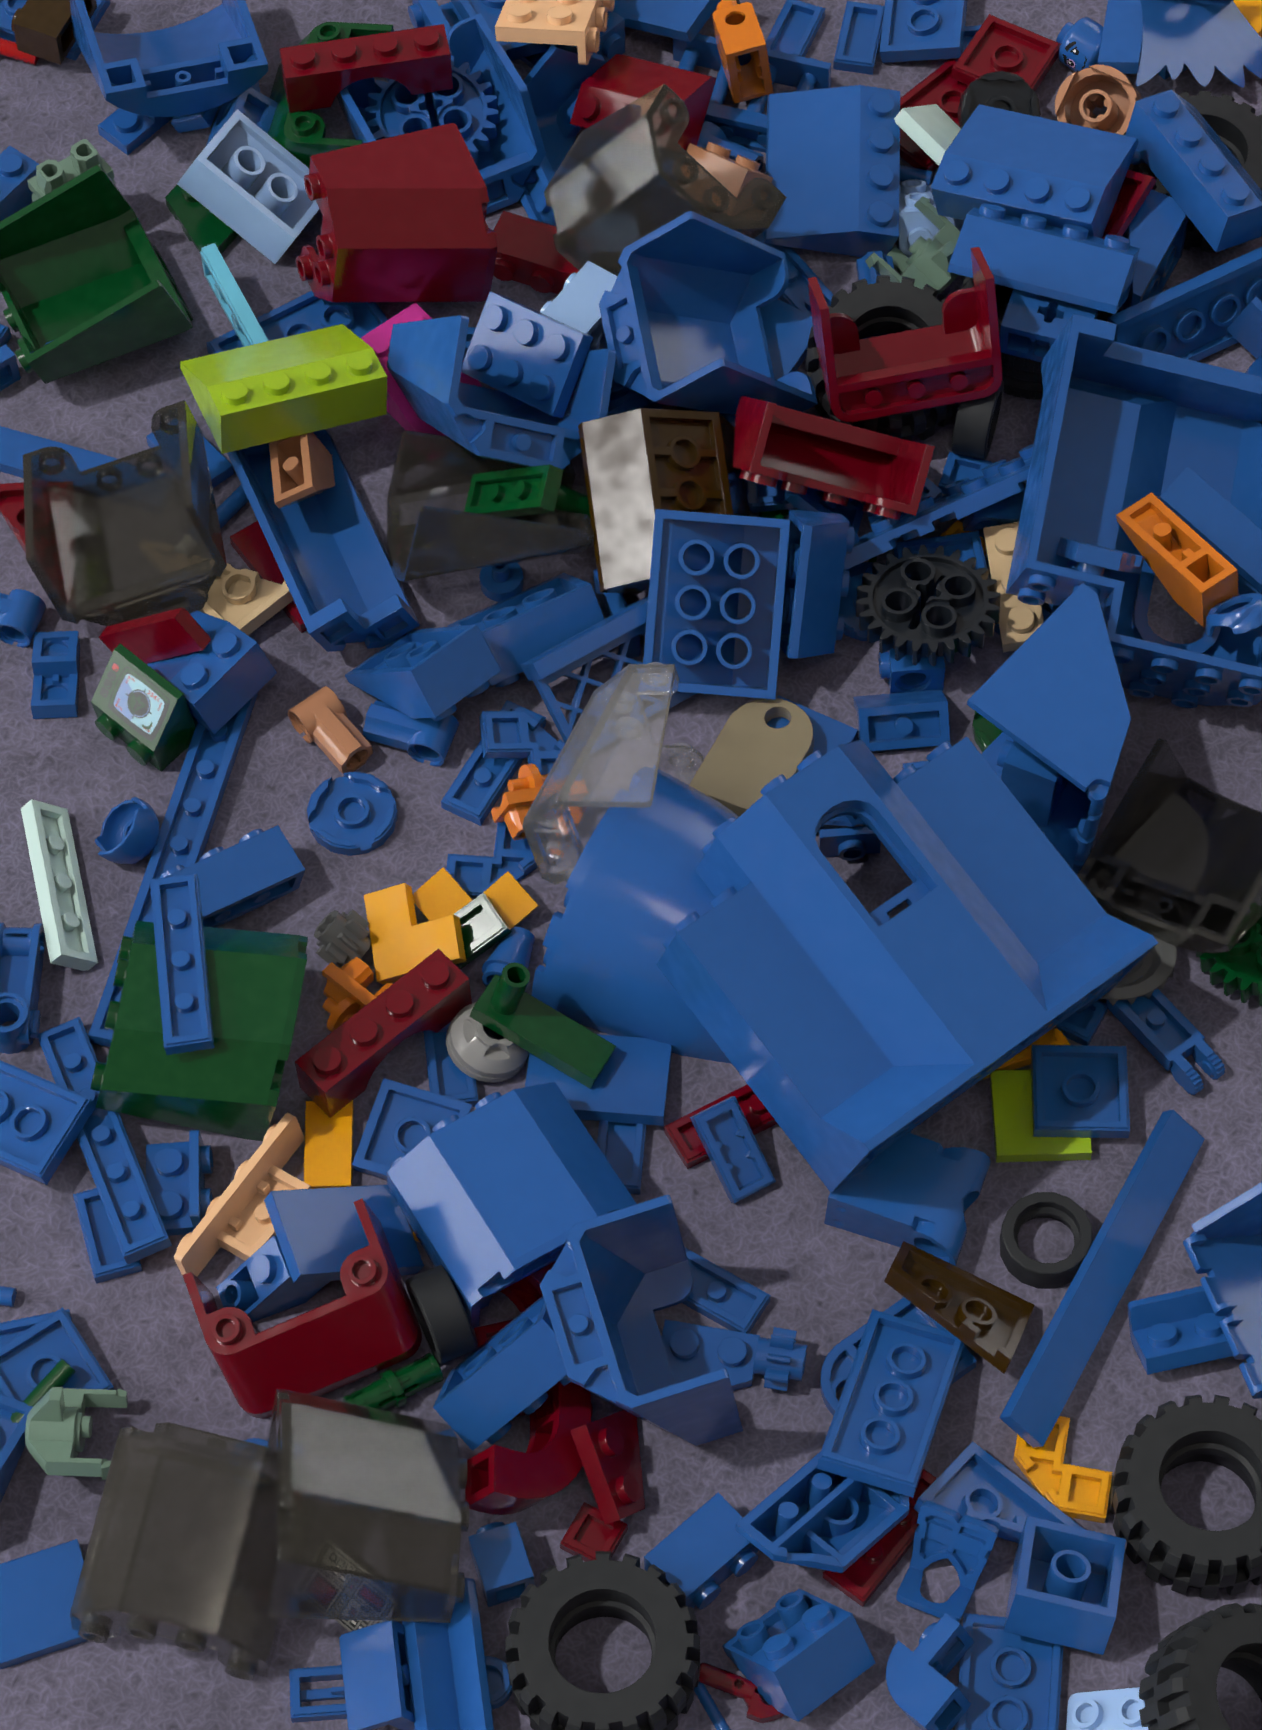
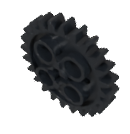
[856,545,1001,666]

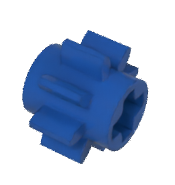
[753,1327,808,1391]

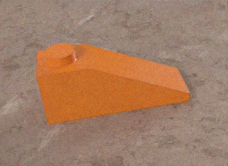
[1116,492,1239,628]

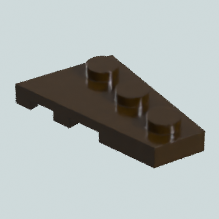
[884,1241,1035,1374]

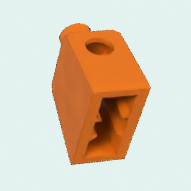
[712,0,774,104]

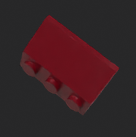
[570,54,717,157]

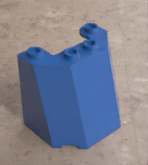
[337,13,546,215]
[599,211,818,415]
[387,315,616,469]
[387,1082,637,1330]
[540,1195,743,1446]

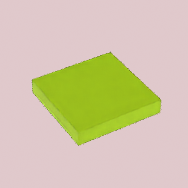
[990,1069,1092,1163]

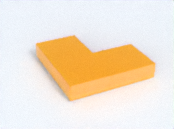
[364,883,466,984]

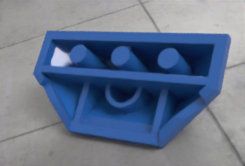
[735,1451,909,1573]

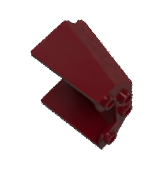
[296,123,498,302]

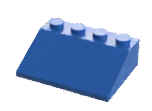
[764,85,900,257]
[930,104,1138,238]
[641,509,790,699]

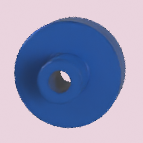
[479,558,524,602]

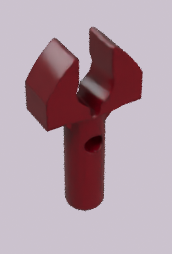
[699,1662,784,1723]

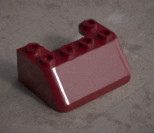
[733,396,935,521]

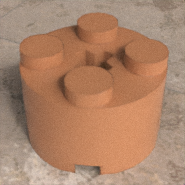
[1054,64,1142,135]

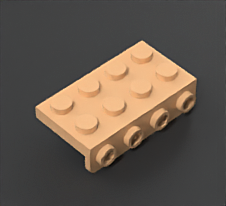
[495,0,615,65]

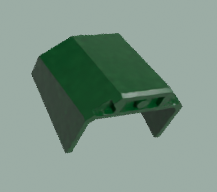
[0,164,193,384]
[90,921,308,1141]

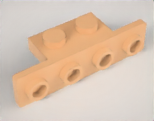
[174,1112,312,1277]

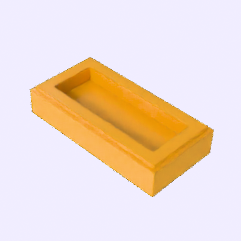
[304,1100,354,1189]

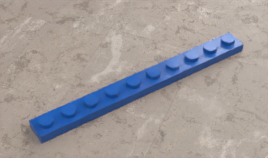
[88,691,259,1047]

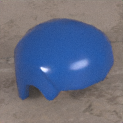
[95,797,160,864]

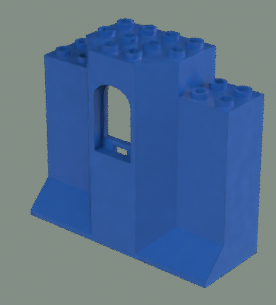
[1006,314,1262,708]
[656,736,1158,1193]

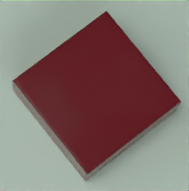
[560,1502,628,1562]

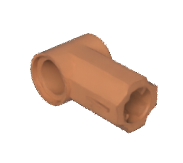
[288,686,373,774]

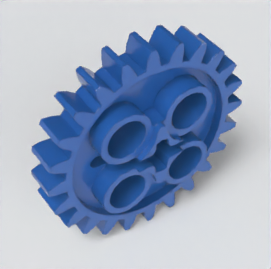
[365,56,499,163]

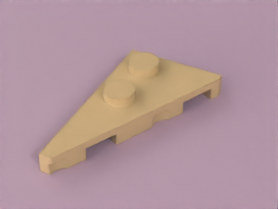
[140,542,293,635]

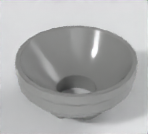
[446,1002,529,1083]

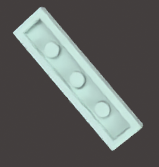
[21,799,98,971]

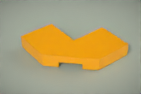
[413,867,539,929]
[1013,1416,1113,1524]

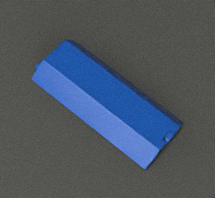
[227,429,420,652]

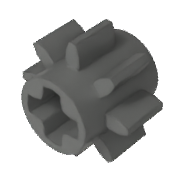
[314,909,371,965]

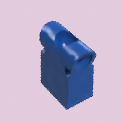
[824,1133,991,1266]

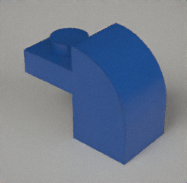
[886,1613,974,1730]

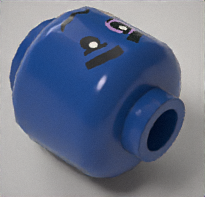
[1056,17,1103,72]

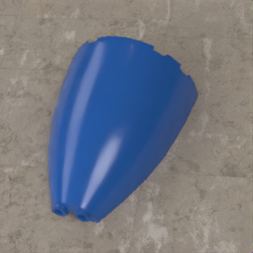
[532,767,739,1064]

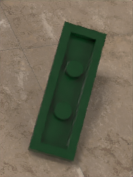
[463,464,590,522]
[469,962,616,1089]

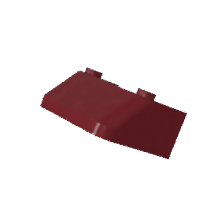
[807,247,1003,422]
[183,1198,422,1419]

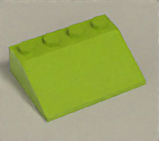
[180,324,387,454]

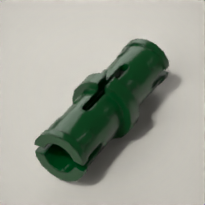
[343,1352,444,1425]

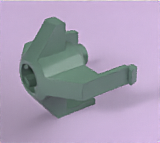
[865,197,960,294]
[25,1387,128,1480]

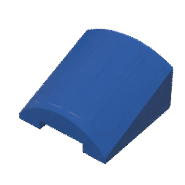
[70,0,268,117]

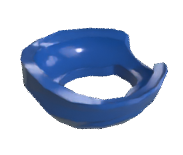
[1206,593,1262,637]

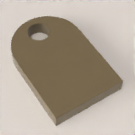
[689,698,814,816]

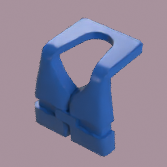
[896,1500,999,1622]

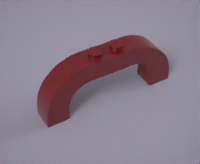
[465,1261,593,1515]

